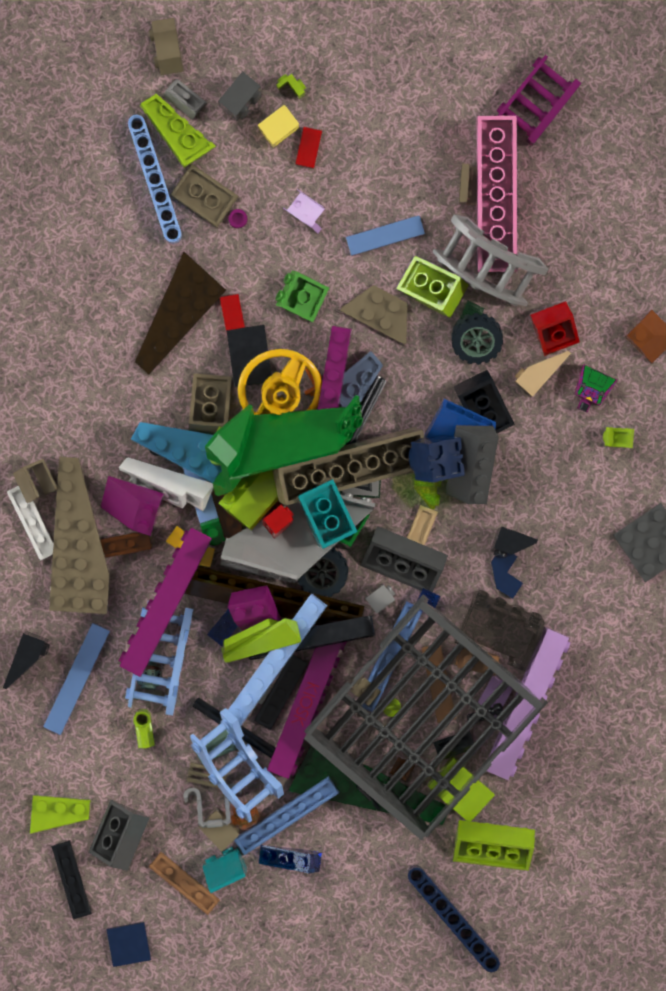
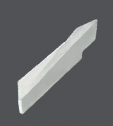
[119,458,213,511]

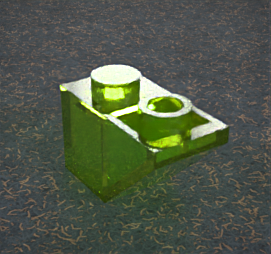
[413,475,441,510]

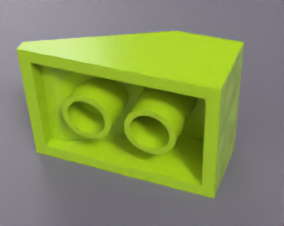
[396,256,469,318]
[427,757,495,821]

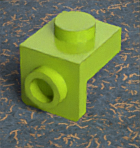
[276,73,306,99]
[603,427,634,448]

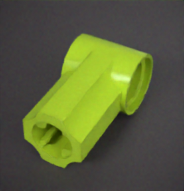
[133,709,155,748]

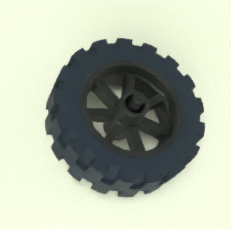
[298,547,349,597]

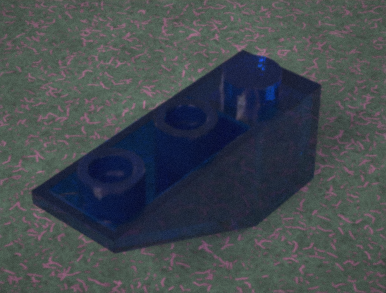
[259,845,322,874]

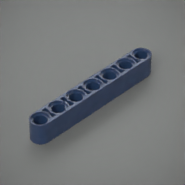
[407,865,500,972]

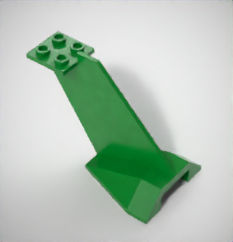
[205,395,363,496]

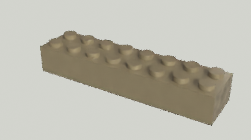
[272,427,424,506]

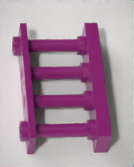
[496,55,581,146]

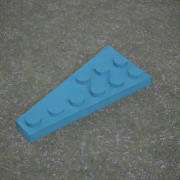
[130,422,222,483]

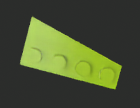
[140,94,216,168]

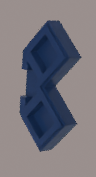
[491,554,523,599]

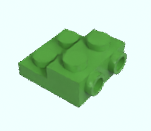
[275,270,329,322]

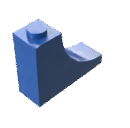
[424,399,496,438]

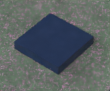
[106,922,151,967]

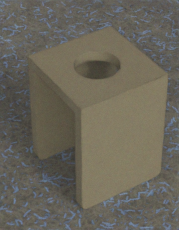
[13,459,57,503]
[199,807,240,851]

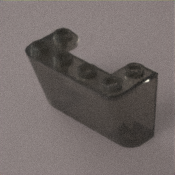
[454,590,544,672]

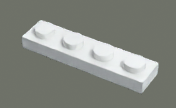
[7,486,54,561]

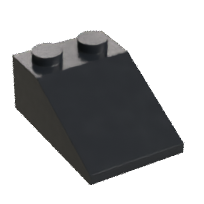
[226,325,272,387]
[453,370,515,433]
[3,631,50,689]

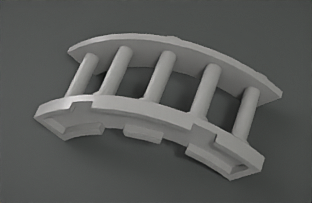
[433,214,549,306]

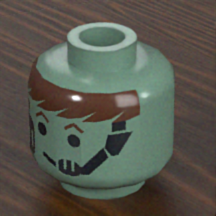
[137,661,163,690]

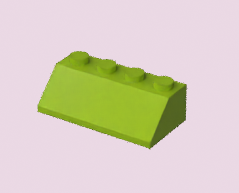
[219,470,278,531]
[453,820,535,871]

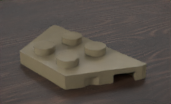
[340,285,407,345]

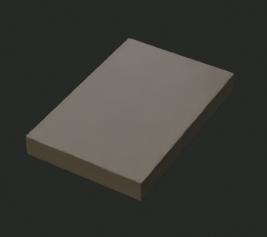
[170,163,239,228]

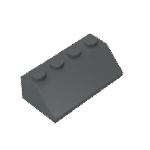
[445,425,499,504]
[360,526,448,595]

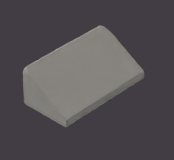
[163,79,207,120]

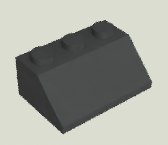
[88,800,149,871]

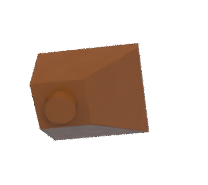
[625,310,666,364]

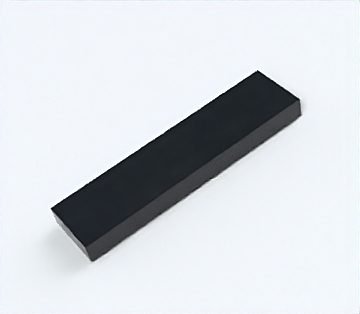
[254,654,308,730]
[51,840,92,920]

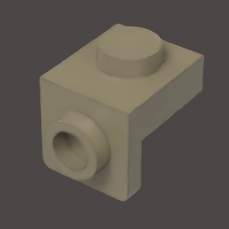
[350,675,381,706]

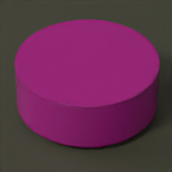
[228,209,248,229]

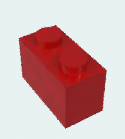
[262,505,294,539]

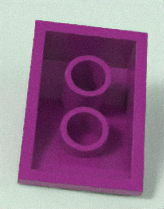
[100,476,164,536]
[228,585,282,631]

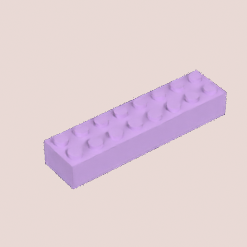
[487,627,570,780]

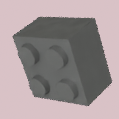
[218,71,262,121]

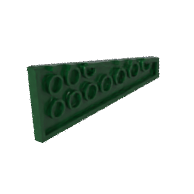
[289,745,447,825]

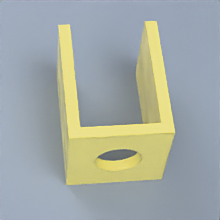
[258,105,299,148]

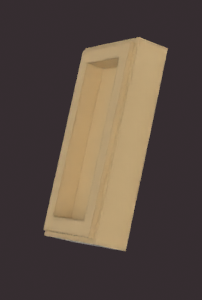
[407,505,438,545]

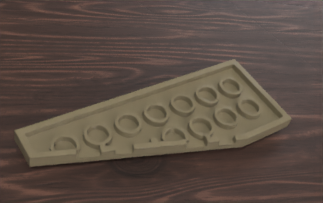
[49,457,110,614]

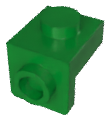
[200,518,225,546]

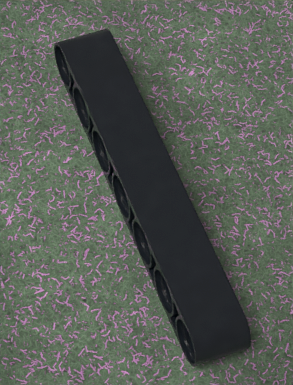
[249,616,375,660]

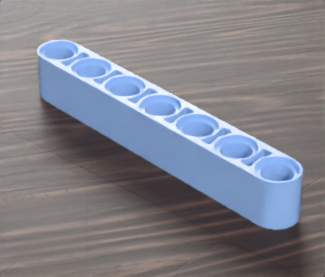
[128,115,182,244]

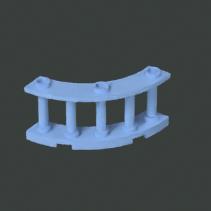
[125,601,193,716]
[190,708,284,823]

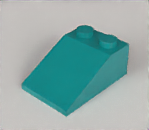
[298,479,358,549]
[202,846,247,893]

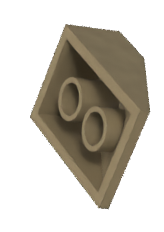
[188,373,232,435]

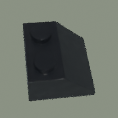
[490,526,538,559]

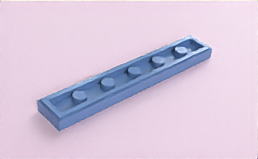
[362,601,423,712]
[43,623,110,735]
[234,776,339,855]

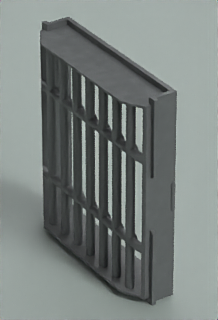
[304,595,548,841]

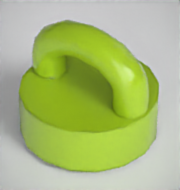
[383,698,401,717]

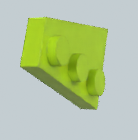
[30,795,91,834]

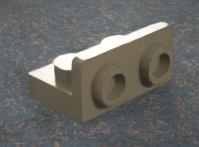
[458,163,477,206]

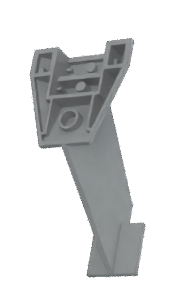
[220,492,375,583]

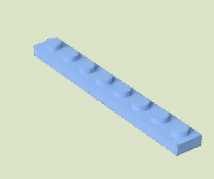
[228,594,327,727]

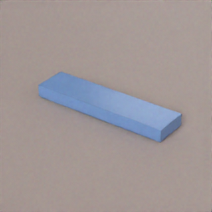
[346,216,425,256]

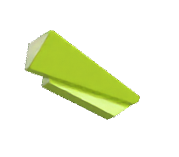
[221,618,301,663]

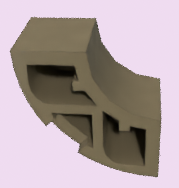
[149,18,184,75]

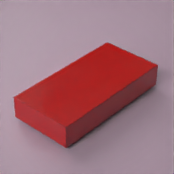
[295,127,322,169]
[220,294,245,333]

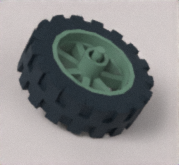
[451,313,503,365]

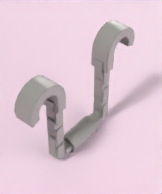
[183,783,242,828]

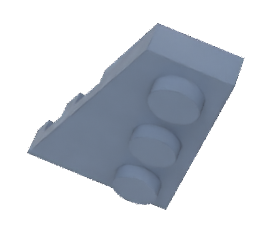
[340,351,383,407]

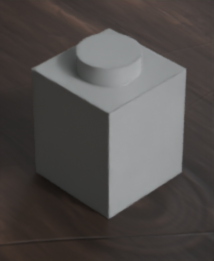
[365,584,395,614]

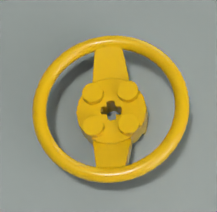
[238,349,322,415]

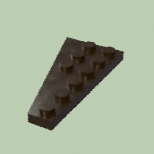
[135,252,226,375]

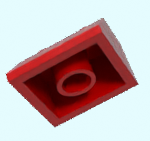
[530,301,580,356]

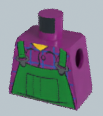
[574,364,617,413]

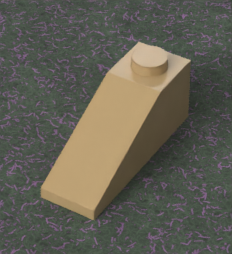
[515,351,571,397]

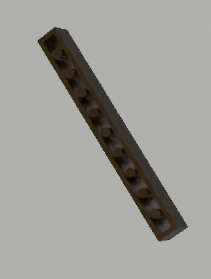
[184,566,365,625]

